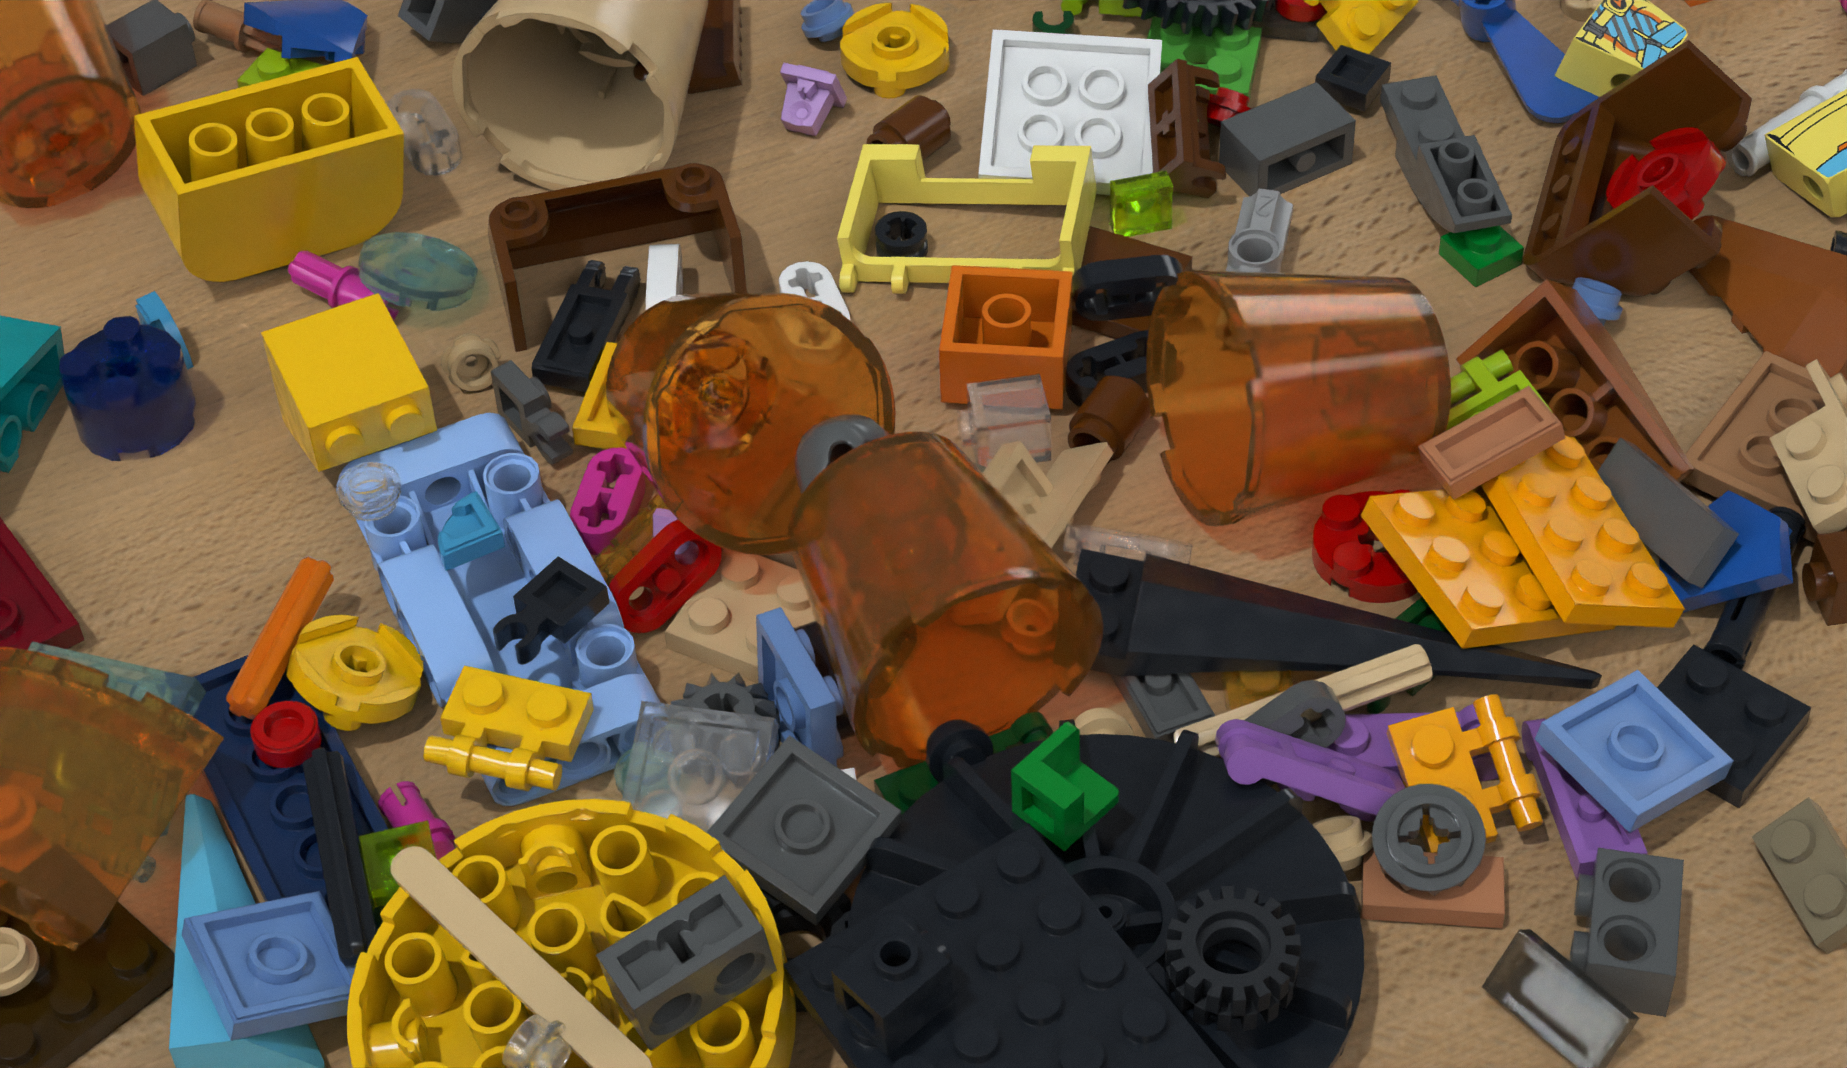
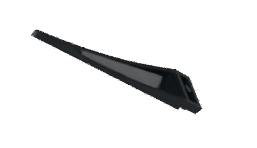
[1057,549,1602,689]

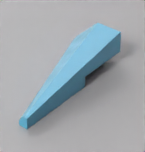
[169,794,326,1068]

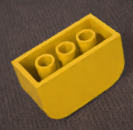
[134,57,404,282]

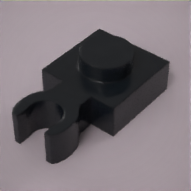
[493,556,609,665]

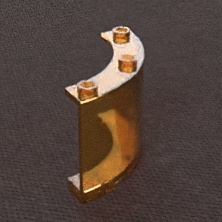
[0,647,224,951]

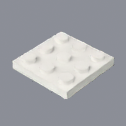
[978,29,1162,198]

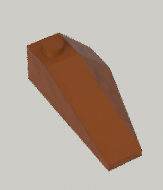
[1689,215,1847,380]
[1456,279,1694,482]

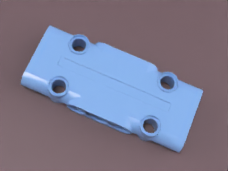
[338,413,671,806]

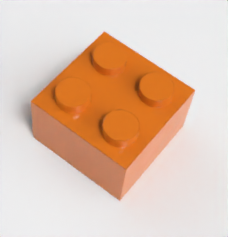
[939,265,1073,409]

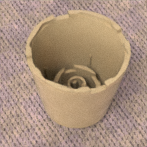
[452,0,708,191]

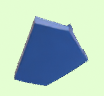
[244,0,368,63]
[1659,490,1793,613]

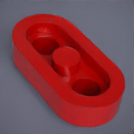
[608,518,722,633]

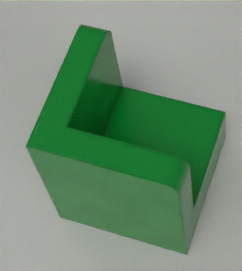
[1011,721,1119,851]

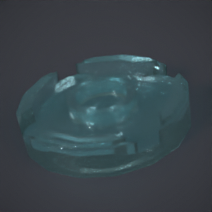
[358,232,478,311]

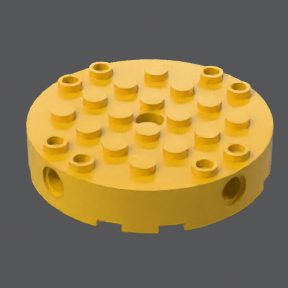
[347,799,796,1068]

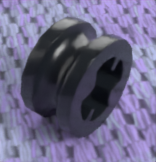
[875,211,928,257]

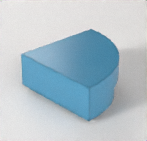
[135,291,193,376]
[438,491,505,571]

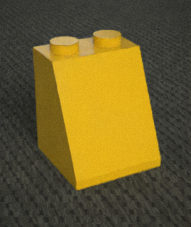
[261,293,437,472]

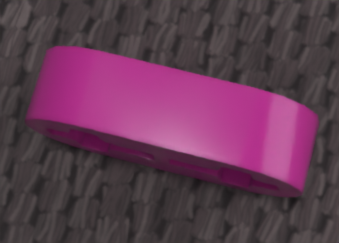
[570,448,646,555]

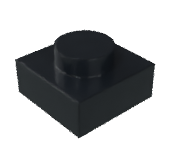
[1315,45,1391,112]

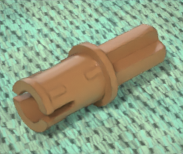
[193,0,282,53]

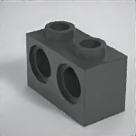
[1568,847,1684,1017]
[596,875,777,1051]

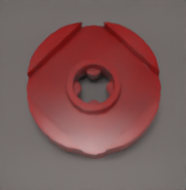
[1606,127,1726,220]
[1312,489,1418,603]

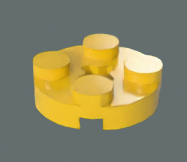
[840,3,950,99]
[286,615,424,731]

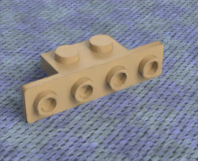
[1769,359,1847,534]
[945,441,1114,628]

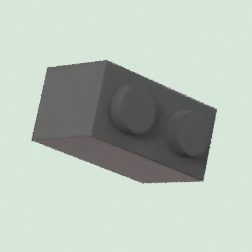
[1219,82,1356,196]

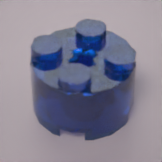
[59,316,196,461]

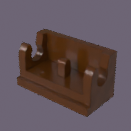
[1148,58,1226,198]

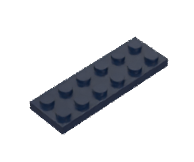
[164,655,400,929]

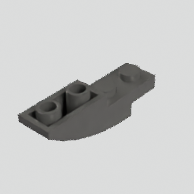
[1380,75,1512,233]

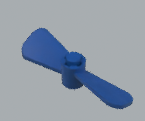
[1451,0,1599,123]

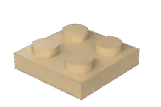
[665,544,842,683]

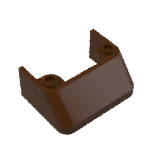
[488,163,748,352]

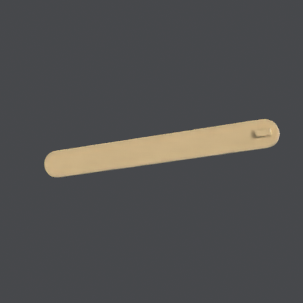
[390,846,653,1068]

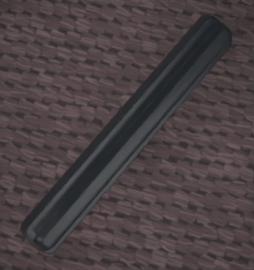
[303,747,378,966]

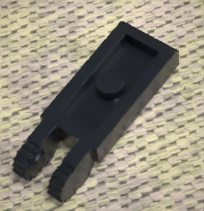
[531,260,641,392]

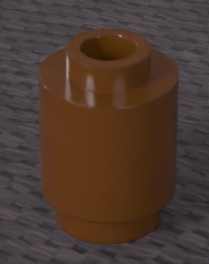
[867,95,951,161]
[1067,376,1151,464]

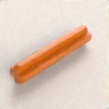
[226,557,334,720]

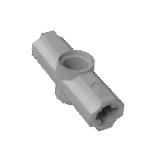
[1213,188,1293,349]

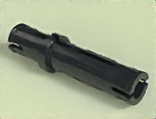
[1704,507,1806,670]

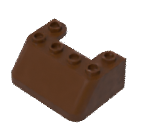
[1523,40,1752,297]

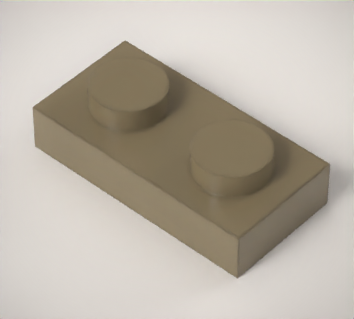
[1752,797,1847,954]

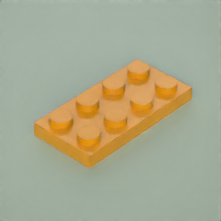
[1481,435,1685,628]

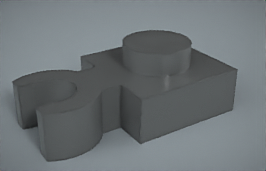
[491,360,573,465]

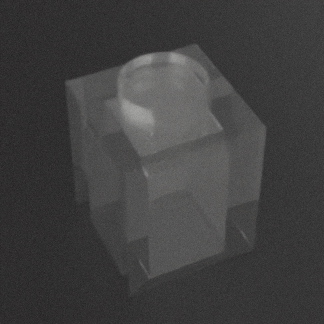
[957,374,1051,467]

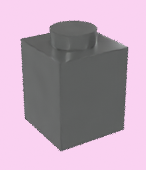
[100,0,197,96]

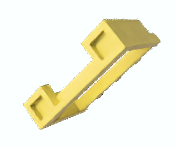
[837,144,1097,294]

